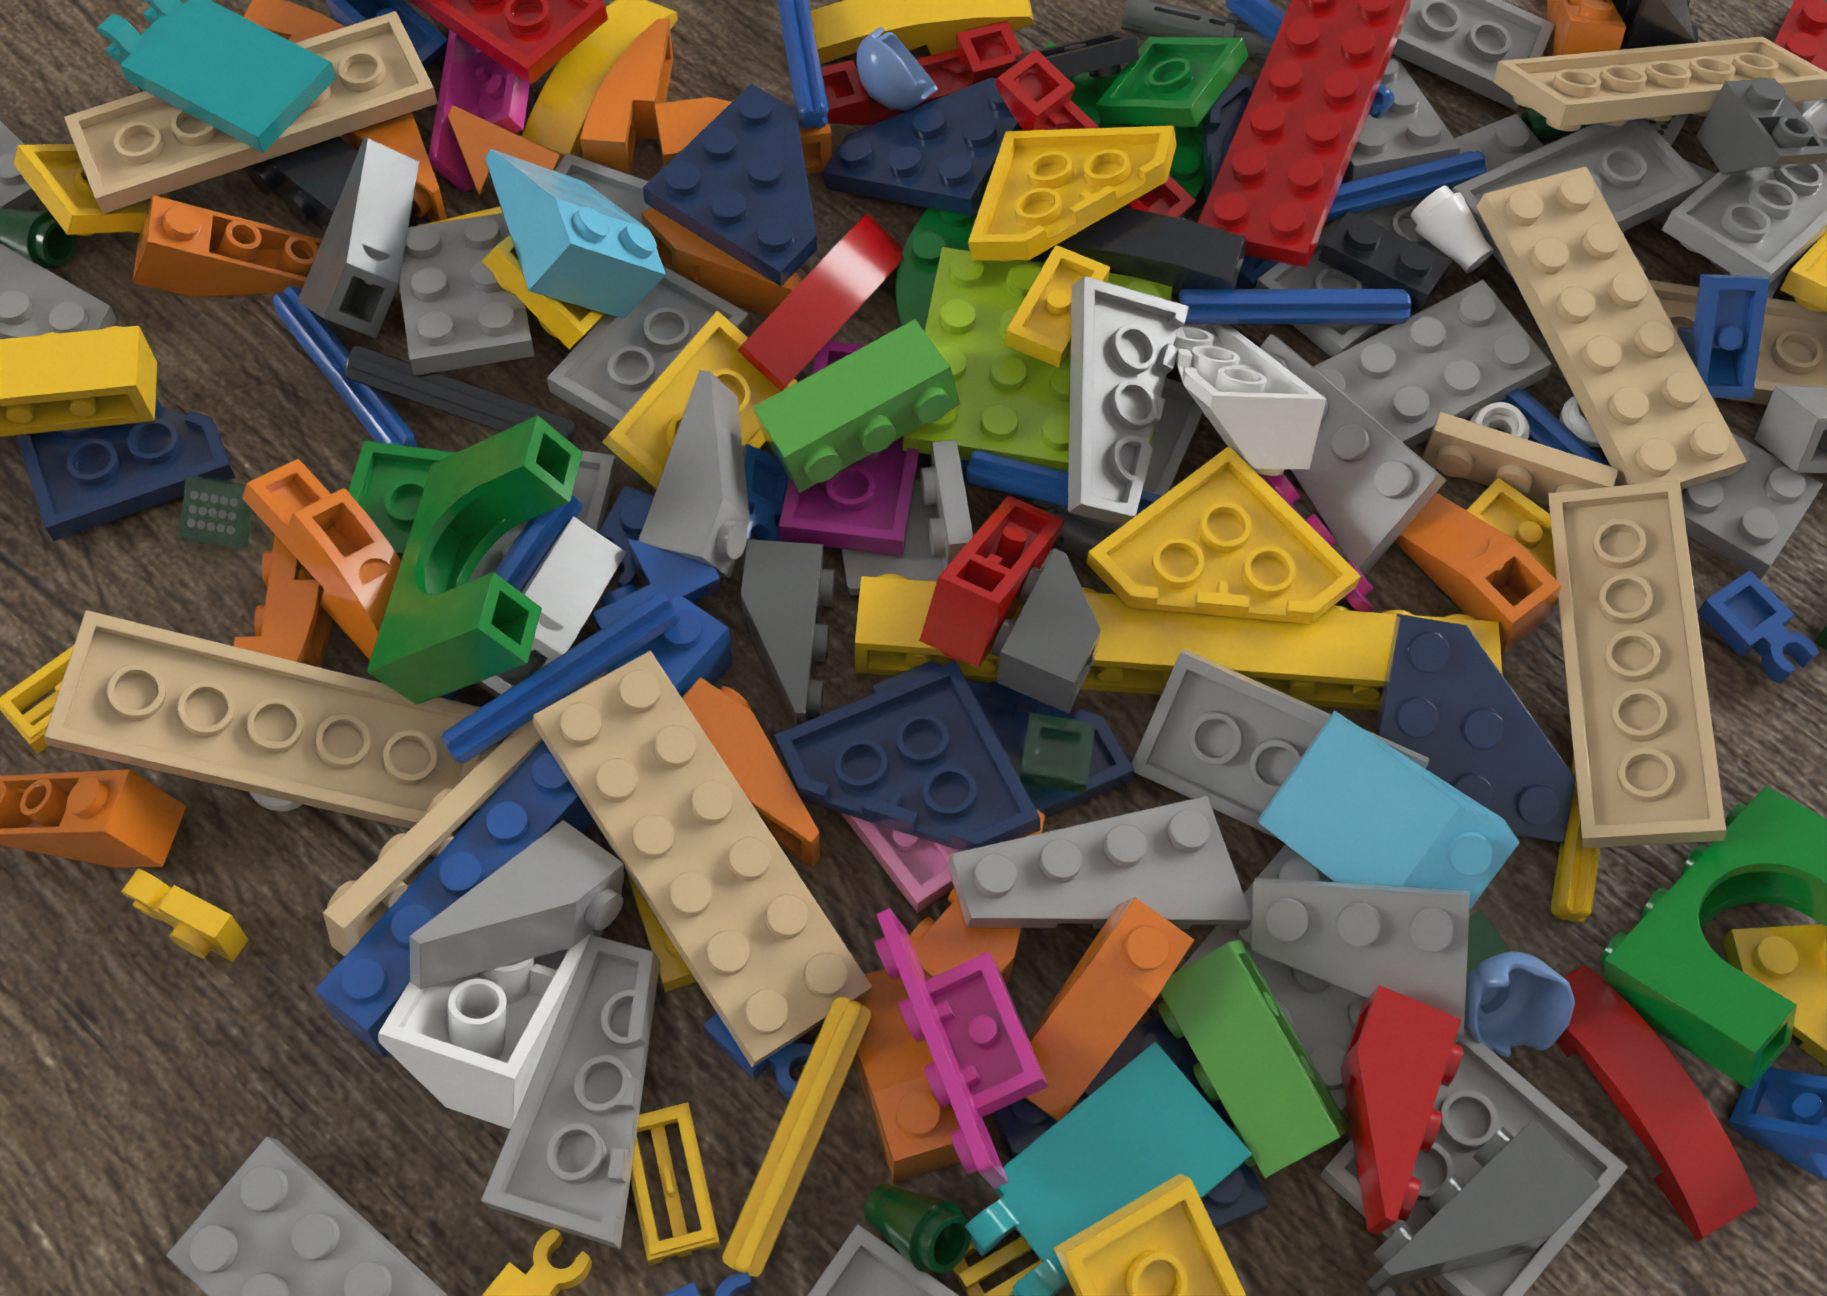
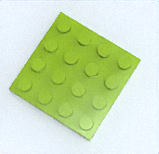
[903,247,1172,489]

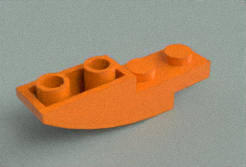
[242,459,401,660]
[233,534,333,668]

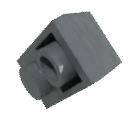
[1696,78,1827,173]
[992,548,1101,713]

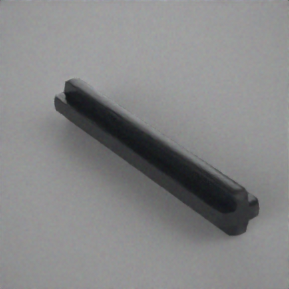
[345,345,577,444]

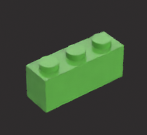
[752,319,961,493]
[1157,940,1350,1178]

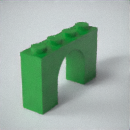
[367,415,583,705]
[1600,786,1827,1090]

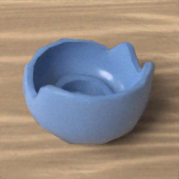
[856,27,938,111]
[1464,952,1575,1058]

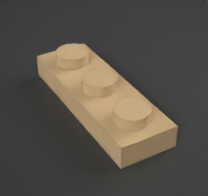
[1422,412,1619,506]

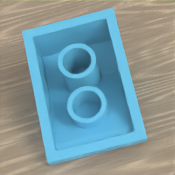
[485,149,666,319]
[1258,711,1519,910]

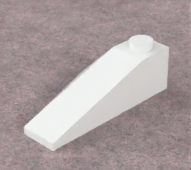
[1174,324,1326,476]
[378,873,625,1129]

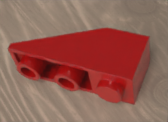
[1340,985,1463,1235]

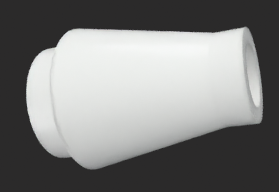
[1410,186,1494,273]

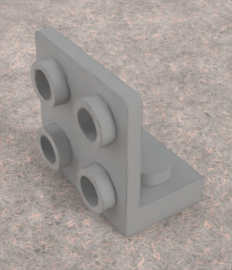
[841,440,973,595]

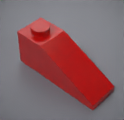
[919,495,1065,668]

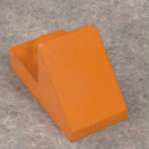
[448,105,560,197]

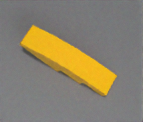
[810,0,1034,65]

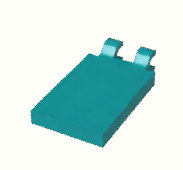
[96,0,336,153]
[965,1042,1252,1296]

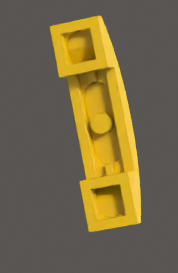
[521,0,678,160]

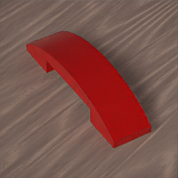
[821,20,1023,125]
[995,49,1196,218]
[737,214,904,391]
[1556,965,1759,1241]

